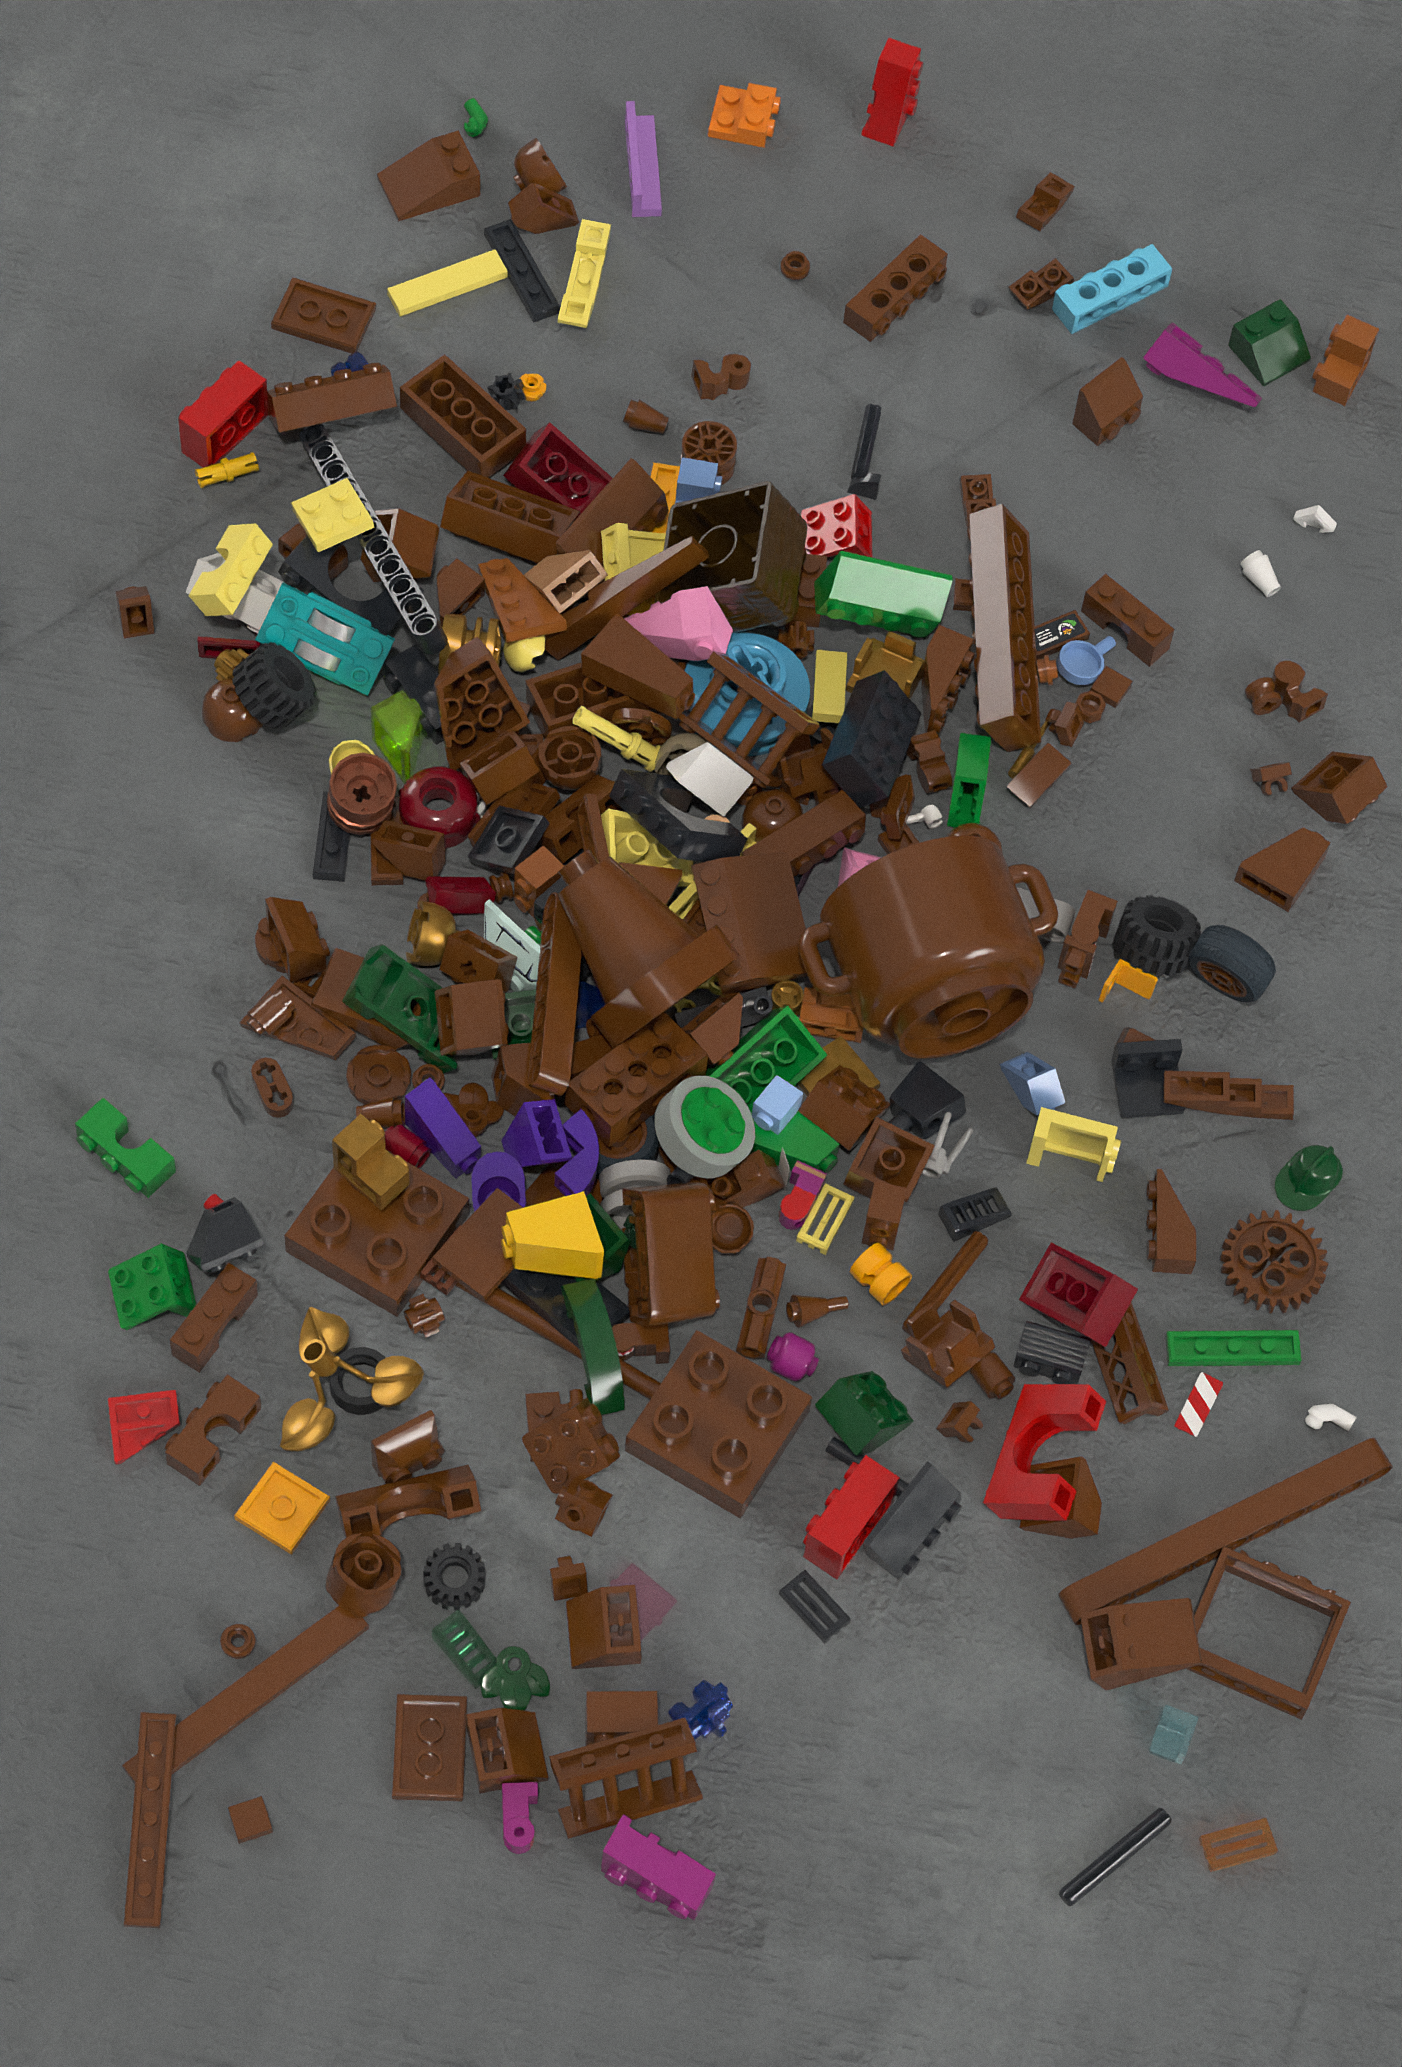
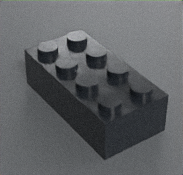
[822,670,921,808]

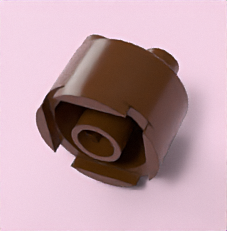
[325,1533,402,1617]

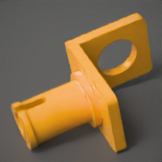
[1098,959,1158,1003]

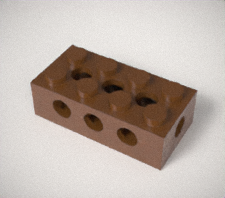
[565,1012,708,1147]

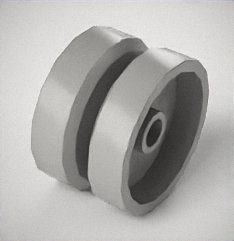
[599,1159,671,1229]

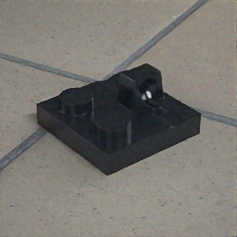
[467,805,550,874]

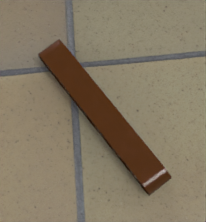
[528,892,582,1096]

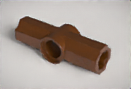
[736,1256,786,1359]

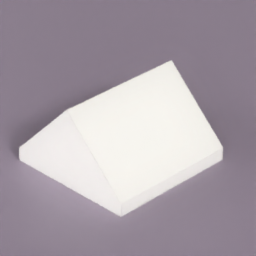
[666,742,754,817]

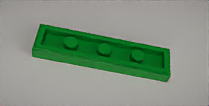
[1165,1330,1302,1366]

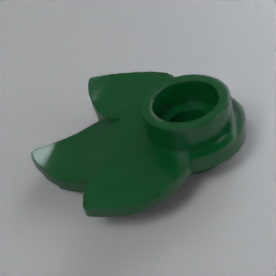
[481,1646,550,1710]

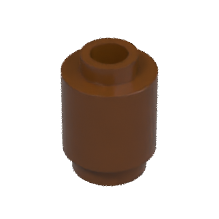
[247,989,296,1036]
[970,1352,1016,1399]

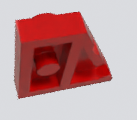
[108,1390,180,1465]

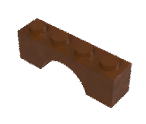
[335,1465,481,1538]

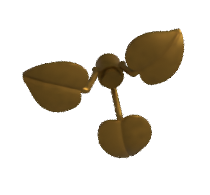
[280,1307,424,1451]

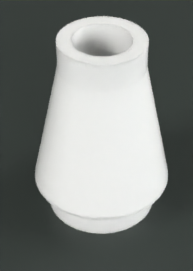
[1240,550,1281,597]

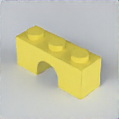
[188,523,273,616]

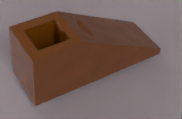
[706,1150,786,1208]
[1146,1169,1196,1274]

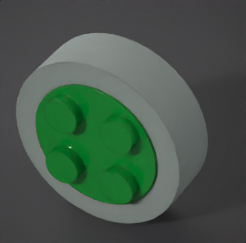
[655,1076,755,1178]

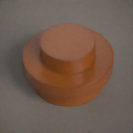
[1037,655,1058,686]

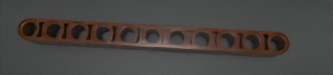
[1058,1438,1393,1626]

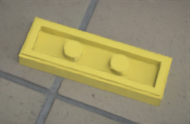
[812,650,847,723]

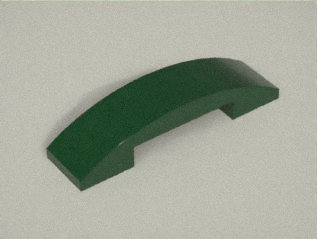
[561,1279,625,1415]

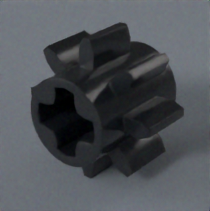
[487,373,526,410]

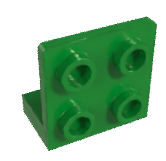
[108,1243,196,1330]

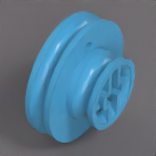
[685,633,810,756]

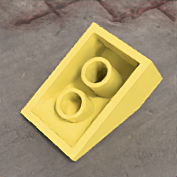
[601,809,694,886]

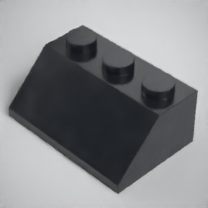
[864,1461,962,1580]

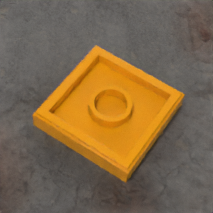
[234,1462,330,1555]

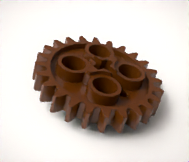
[1220,1210,1328,1313]

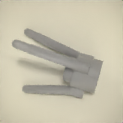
[918,1112,973,1179]

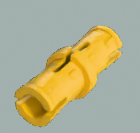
[195,452,259,488]

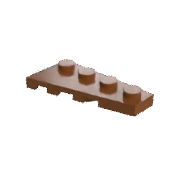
[478,558,567,643]

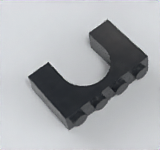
[278,535,424,636]
[609,769,748,862]

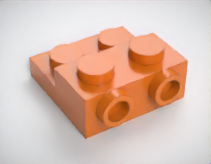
[708,83,781,148]

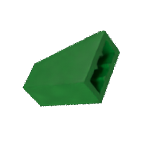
[947,733,991,827]
[749,1111,839,1173]

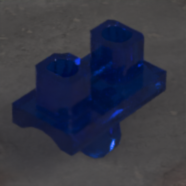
[668,1680,733,1740]

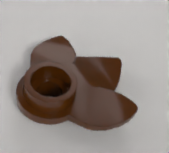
[442,1082,504,1137]

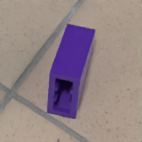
[405,1077,481,1179]
[501,1099,572,1168]

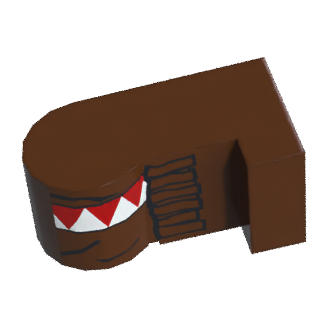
[612,1323,670,1364]

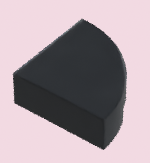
[847,473,881,500]

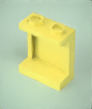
[601,523,666,581]
[1026,1107,1121,1182]

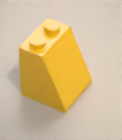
[501,1191,604,1279]

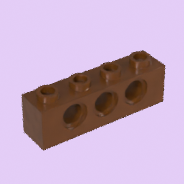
[843,234,948,342]

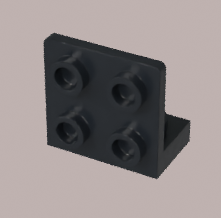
[1112,1039,1185,1118]

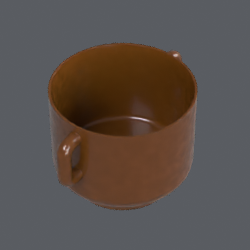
[798,835,1058,1058]

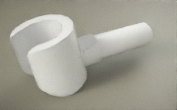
[906,805,943,829]

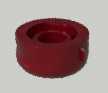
[398,766,481,849]

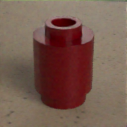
[385,1124,431,1169]

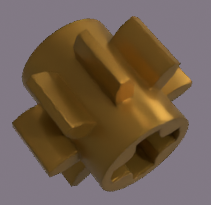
[214,648,249,681]

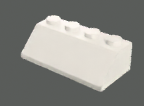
[185,553,298,633]

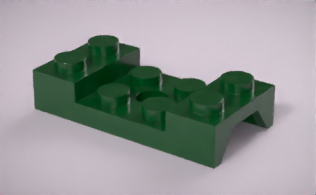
[342,944,458,1073]

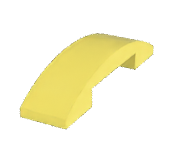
[558,219,611,328]

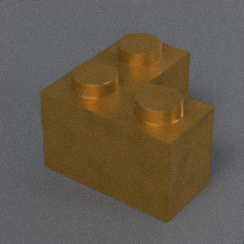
[332,1114,410,1210]

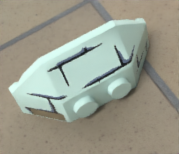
[484,899,579,996]

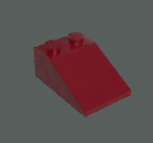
[503,422,613,516]
[1019,1242,1138,1347]

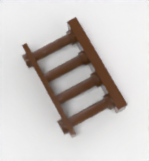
[678,651,820,788]
[549,1718,703,1839]

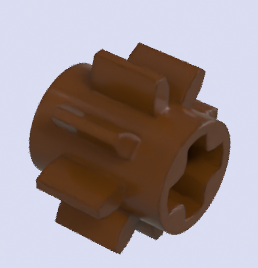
[777,621,815,659]
[404,1293,445,1338]

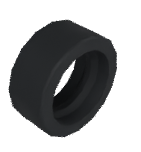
[329,1347,386,1415]

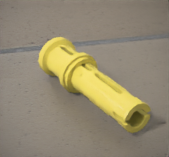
[572,706,660,772]

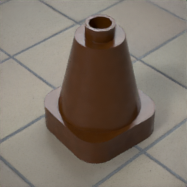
[557,849,740,1049]

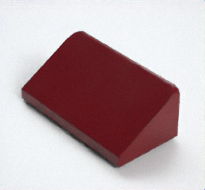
[197,636,262,659]
[425,876,496,913]

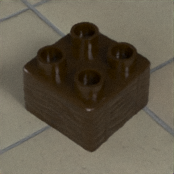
[655,481,808,633]

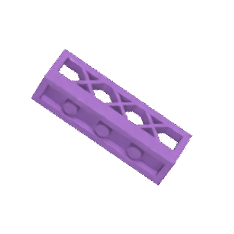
[625,101,662,217]

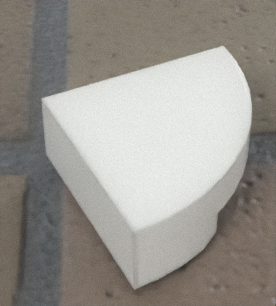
[1293,505,1337,533]

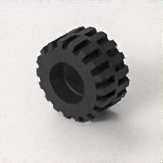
[232,642,316,729]
[1114,895,1201,976]

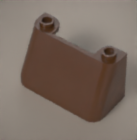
[622,1182,720,1326]

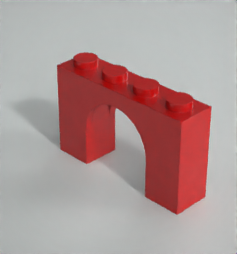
[983,1384,1107,1521]

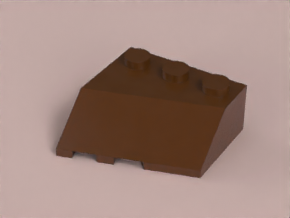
[434,636,530,770]

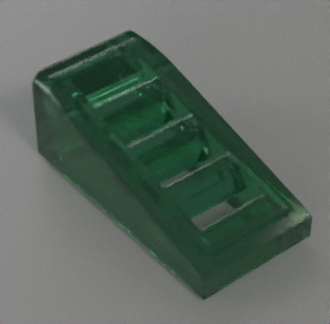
[432,1610,496,1689]

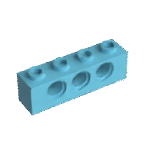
[1052,244,1172,334]

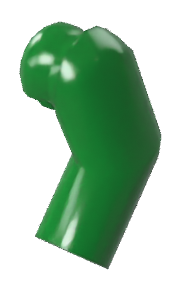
[464,98,488,137]

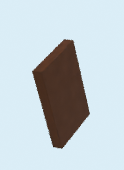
[271,277,376,355]
[432,1188,523,1302]
[392,1694,467,1801]

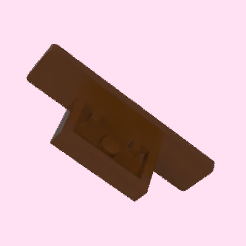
[468,748,561,847]

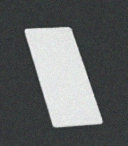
[778,1147,790,1192]

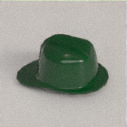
[1274,1145,1343,1211]

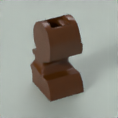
[691,354,751,400]
[1272,660,1328,723]
[906,730,953,794]

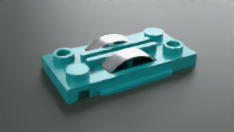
[255,583,395,696]

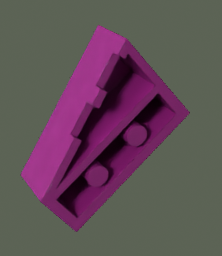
[601,1815,716,1921]

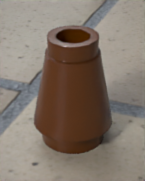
[623,399,669,434]
[356,1097,405,1128]

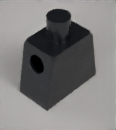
[888,1061,966,1139]

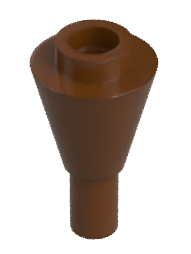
[786,1295,849,1328]

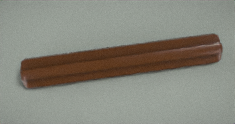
[902,1231,988,1336]

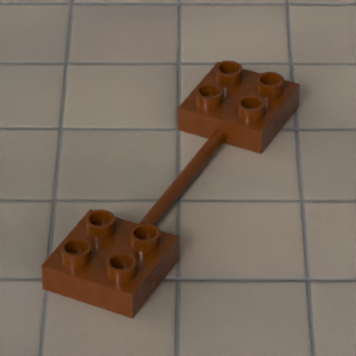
[284,1151,812,1519]

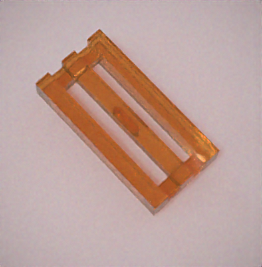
[1199,1818,1278,1872]

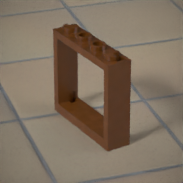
[1186,1546,1351,1720]

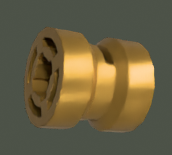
[771,980,804,1017]

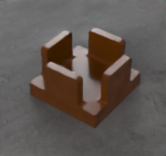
[769,728,837,798]
[901,1300,995,1388]

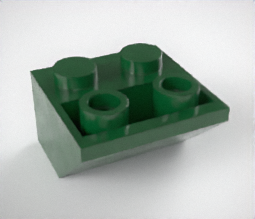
[815,1371,914,1456]

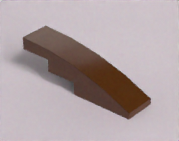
[1164,1071,1294,1120]

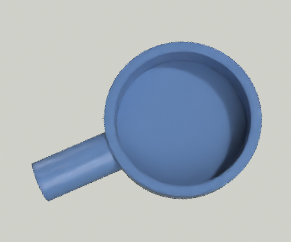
[1056,636,1116,685]

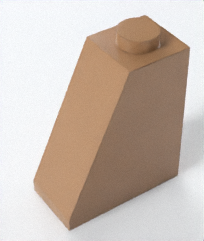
[524,550,608,613]

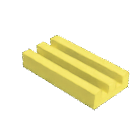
[796,1183,855,1255]

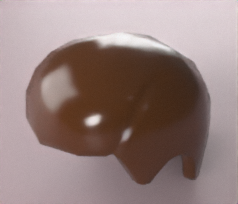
[711,1204,754,1254]

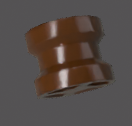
[1244,677,1283,715]

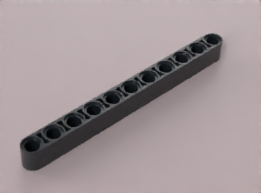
[299,423,448,654]

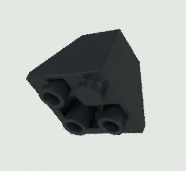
[186,1197,264,1273]

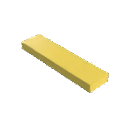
[387,250,508,317]

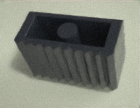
[1013,1321,1091,1384]

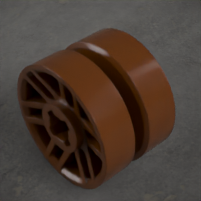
[680,421,737,486]

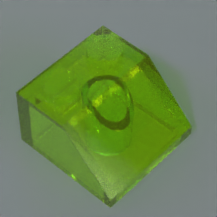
[371,690,422,784]

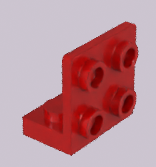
[801,494,873,558]

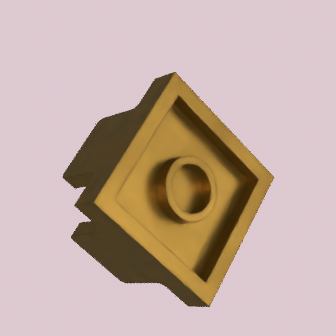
[846,631,924,699]

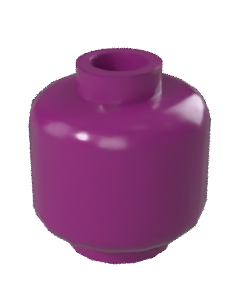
[766,1332,819,1382]

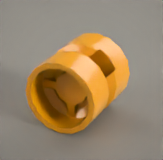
[849,1243,912,1306]

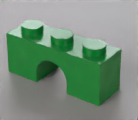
[75,1098,176,1198]

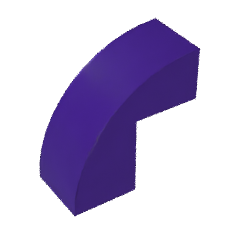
[555,1109,599,1196]

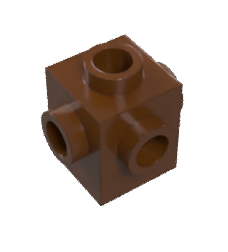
[555,1477,613,1537]

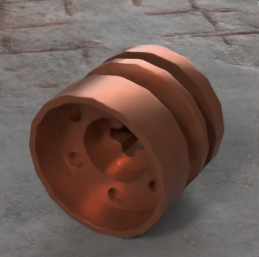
[327,753,397,835]

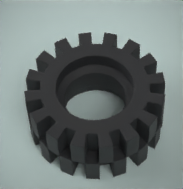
[423,1543,486,1611]

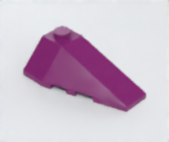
[1143,322,1262,407]

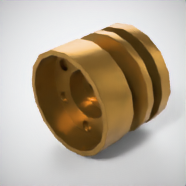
[438,613,501,674]

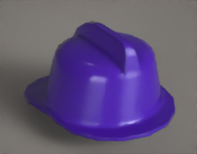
[471,1151,526,1212]

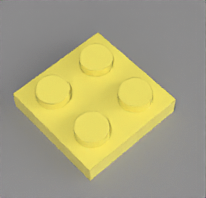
[291,478,374,552]

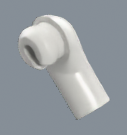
[1305,1404,1357,1431]

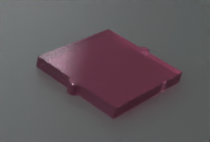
[610,1563,677,1642]

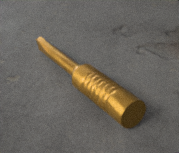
[1008,721,1049,779]

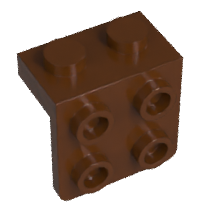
[522,1398,620,1494]

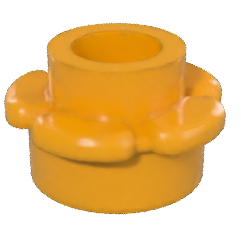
[519,373,547,402]

